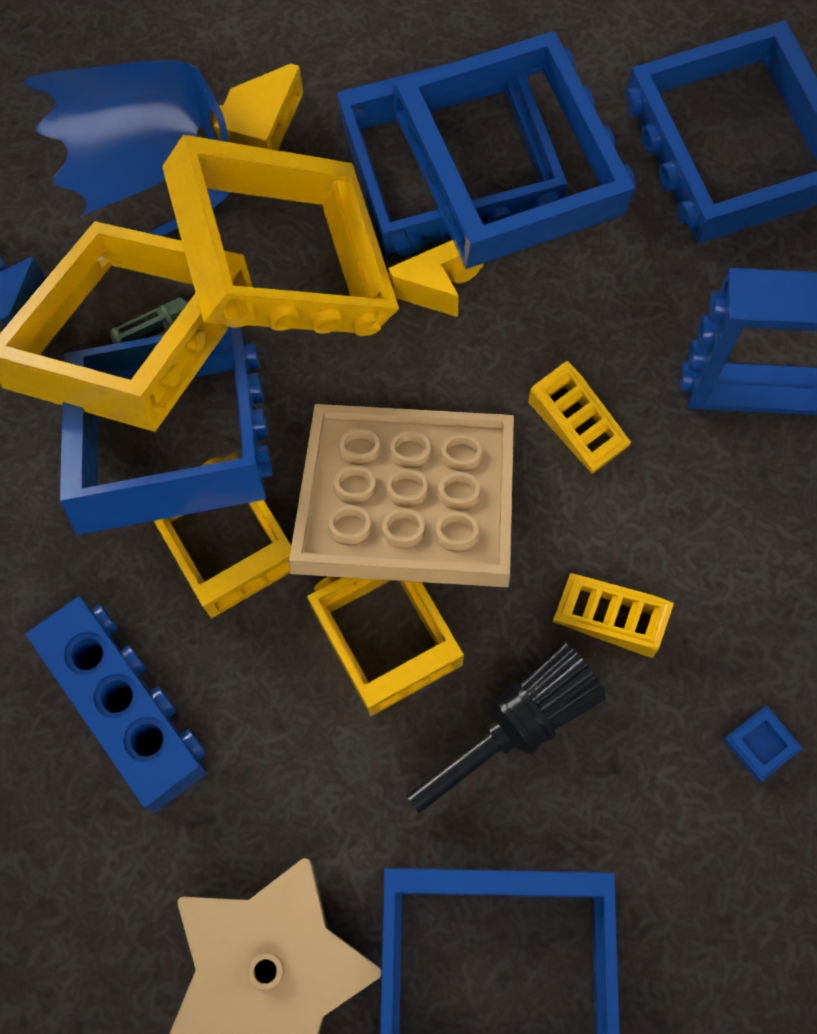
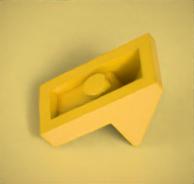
[389,240,484,317]

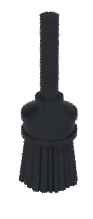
[406,642,606,814]

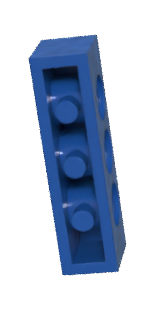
[25,596,208,813]

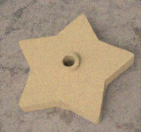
[170,858,382,1034]

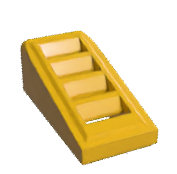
[528,361,631,474]
[553,573,674,658]

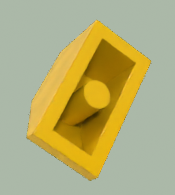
[212,64,303,150]

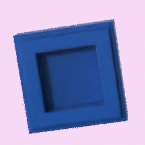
[723,705,803,783]

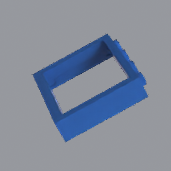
[624,20,817,244]
[393,31,636,269]
[337,61,567,256]
[679,268,817,415]
[60,327,273,535]
[380,868,620,1034]

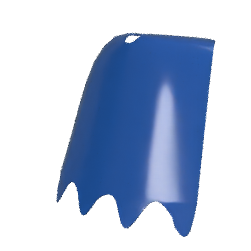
[23,60,231,261]

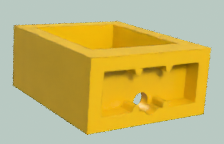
[154,452,291,619]
[307,576,464,716]

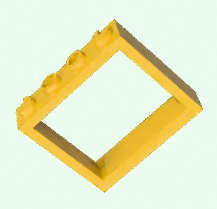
[162,135,399,336]
[0,221,253,432]

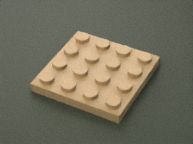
[289,404,514,587]

